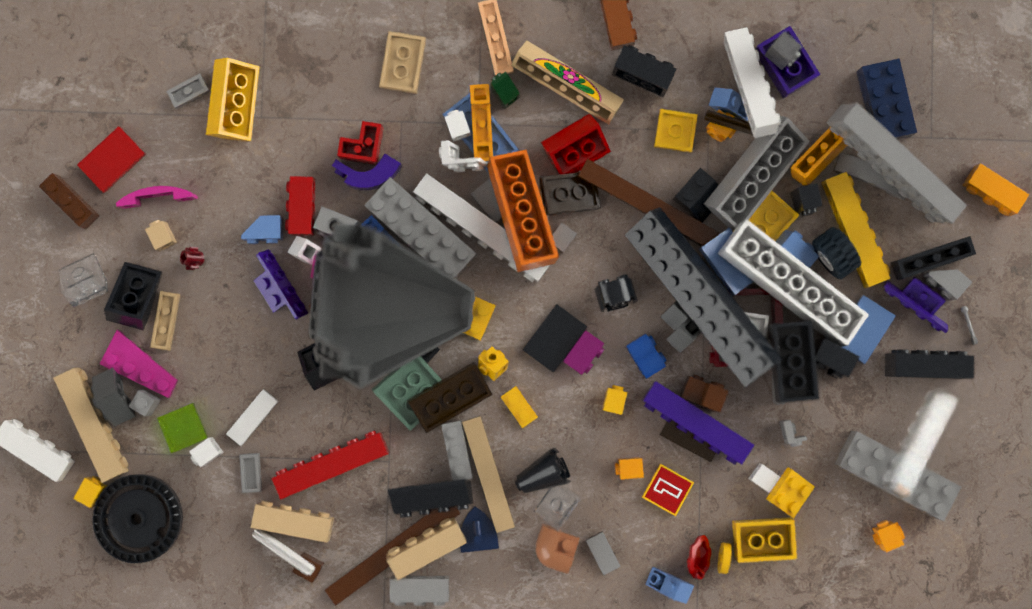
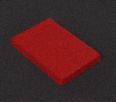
[77,126,146,193]

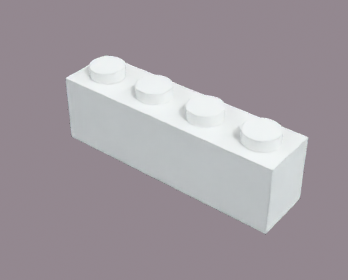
[0,419,75,482]

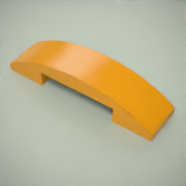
[470,84,493,162]

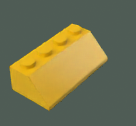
[206,58,259,141]

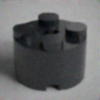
[594,274,638,312]

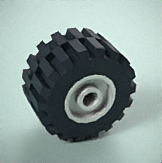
[812,227,861,280]

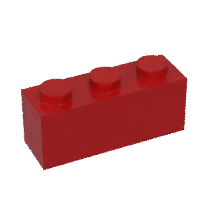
[285,176,316,236]

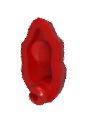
[687,535,712,580]

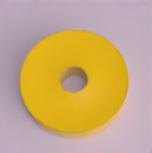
[717,542,732,574]

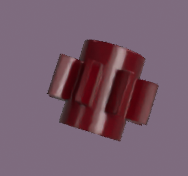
[180,246,204,270]

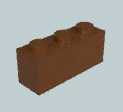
[39,173,100,229]

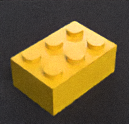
[732,517,797,563]

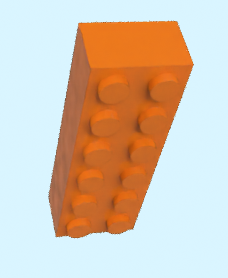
[487,150,559,272]

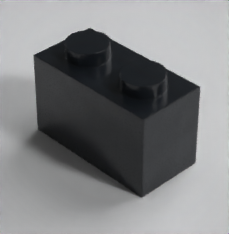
[790,183,823,217]

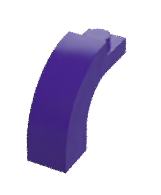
[332,153,402,190]

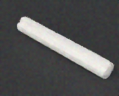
[252,529,315,575]

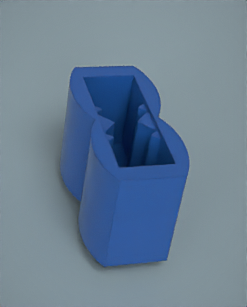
[625,334,667,379]

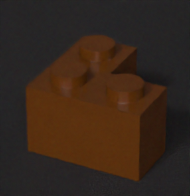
[680,374,729,413]

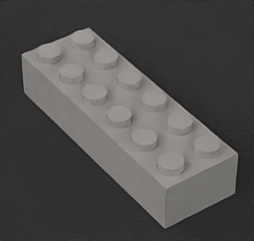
[704,116,810,230]
[364,177,477,279]
[834,431,961,521]

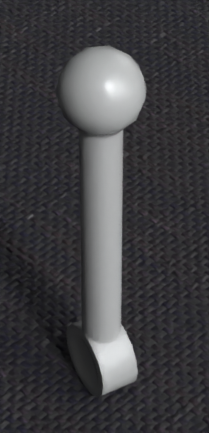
[961,306,978,345]

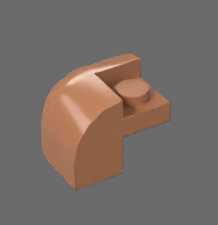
[535,523,580,574]

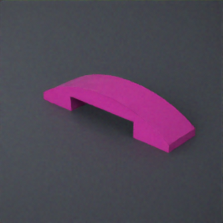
[116,186,197,209]

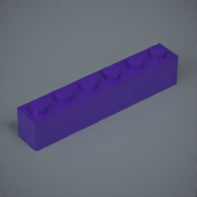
[642,381,754,465]

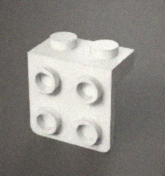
[439,141,488,172]

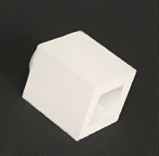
[445,110,471,142]
[287,236,321,265]
[189,437,224,467]
[748,463,780,493]

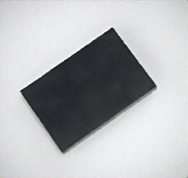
[523,304,587,373]

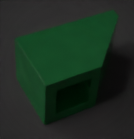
[490,71,520,109]

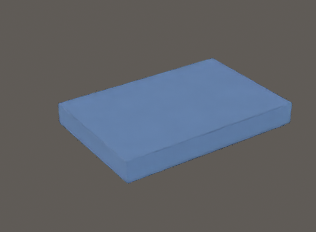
[699,228,753,296]
[843,295,896,364]

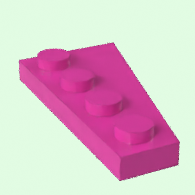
[100,330,178,398]

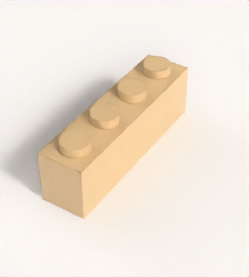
[251,501,334,543]
[386,517,467,580]

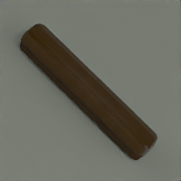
[704,110,753,135]

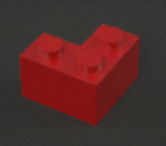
[337,121,384,165]

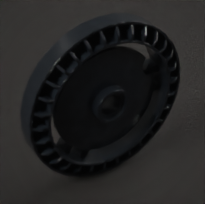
[92,474,183,563]

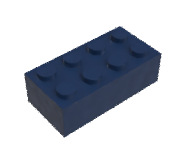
[857,58,917,140]

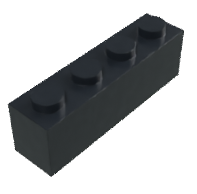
[891,236,976,280]

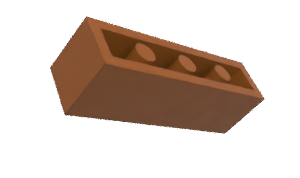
[600,0,637,51]

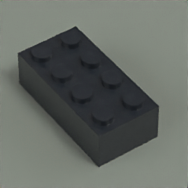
[768,321,820,403]
[885,349,975,379]

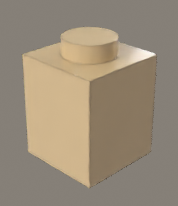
[145,220,177,251]

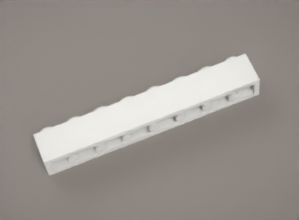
[413,173,550,283]

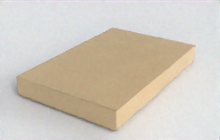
[379,31,426,94]

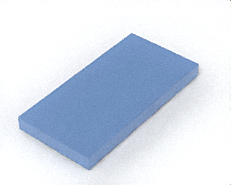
[443,93,519,173]

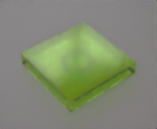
[157,403,208,453]

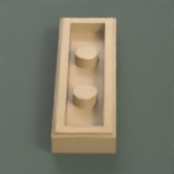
[150,291,180,351]

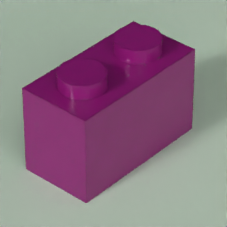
[563,330,605,375]

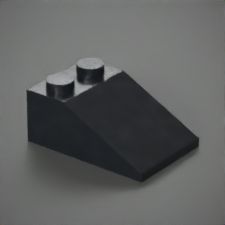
[104,262,162,331]

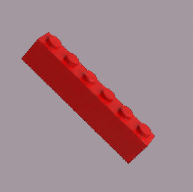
[272,430,390,500]

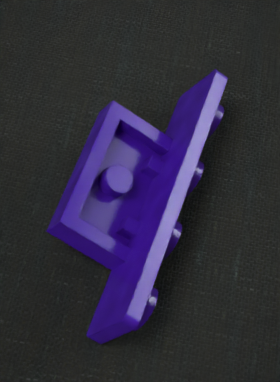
[253,249,308,320]
[884,276,948,333]

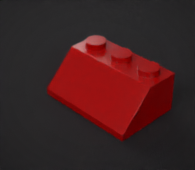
[541,113,611,175]

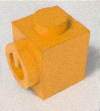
[706,110,737,142]
[872,520,905,552]

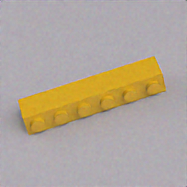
[821,172,890,288]

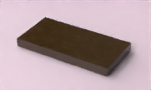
[407,362,493,433]

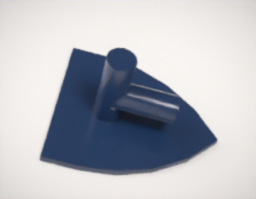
[460,506,499,553]

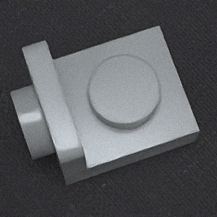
[779,419,807,447]

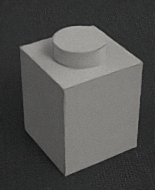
[552,222,577,254]
[128,390,161,417]

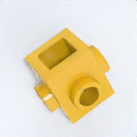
[477,347,509,381]

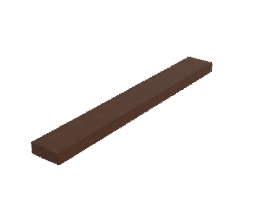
[578,159,720,246]
[324,507,461,606]

